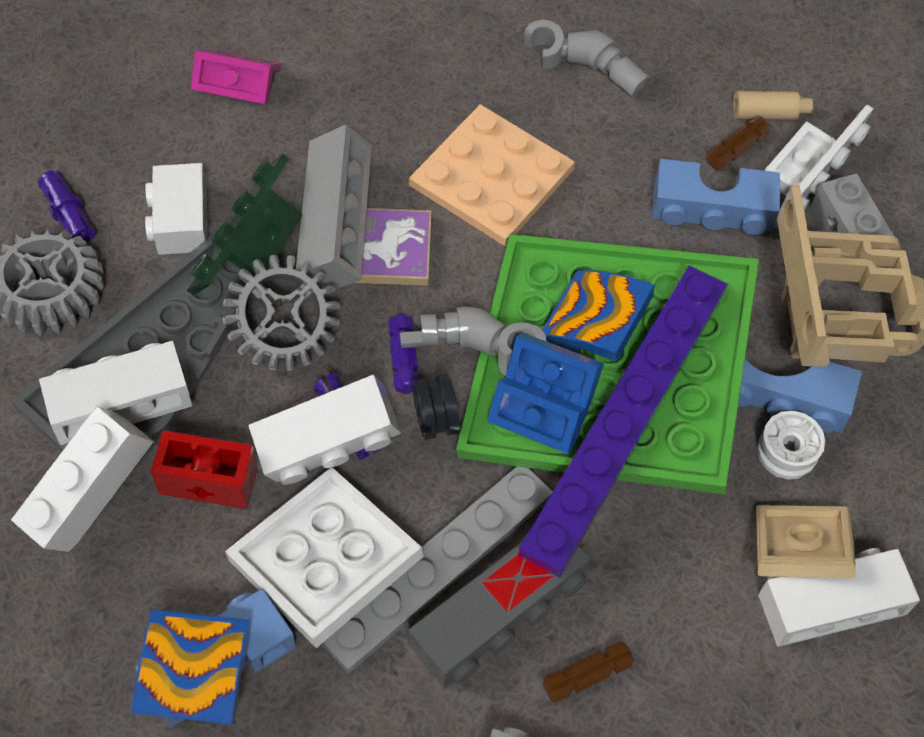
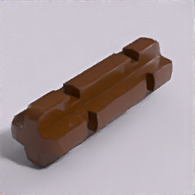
[706,116,771,171]
[543,641,634,703]

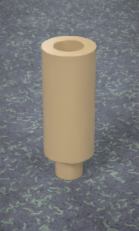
[733,91,813,120]

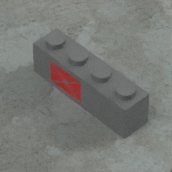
[408,542,591,687]

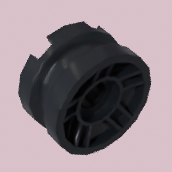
[412,373,460,440]

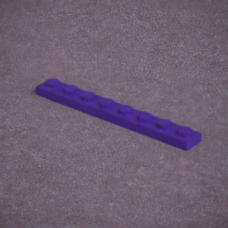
[519,266,728,577]

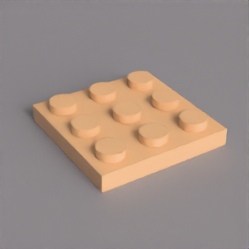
[409,104,575,246]

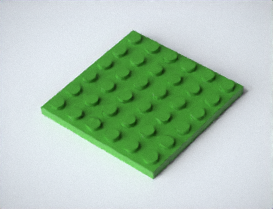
[456,234,759,495]

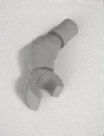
[524,20,650,96]
[400,307,546,377]

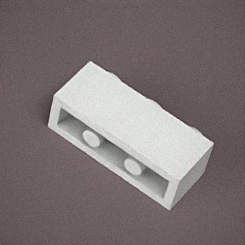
[39,341,192,445]
[248,374,401,485]
[11,406,154,552]
[758,548,920,647]

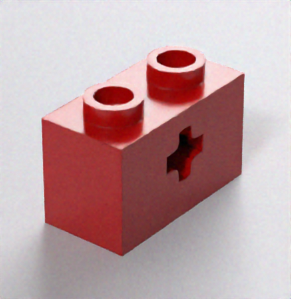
[150,430,258,509]

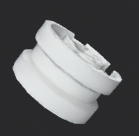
[757,411,825,479]

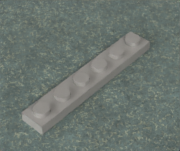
[322,466,553,674]

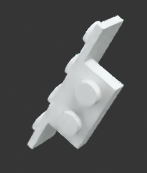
[765,105,874,229]

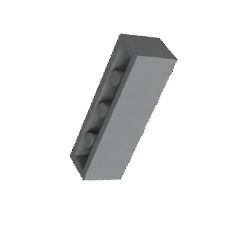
[296,124,372,290]

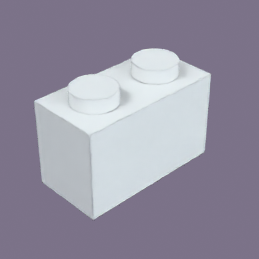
[145,163,208,255]

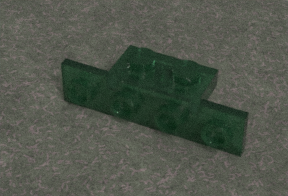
[187,154,303,296]

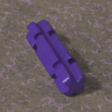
[388,313,419,394]

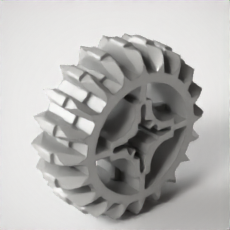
[0,226,104,336]
[223,255,340,371]

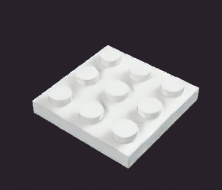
[225,467,424,648]

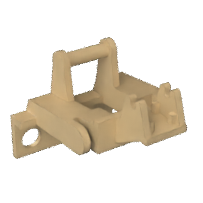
[777,185,924,367]

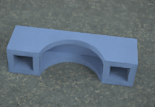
[739,359,862,433]

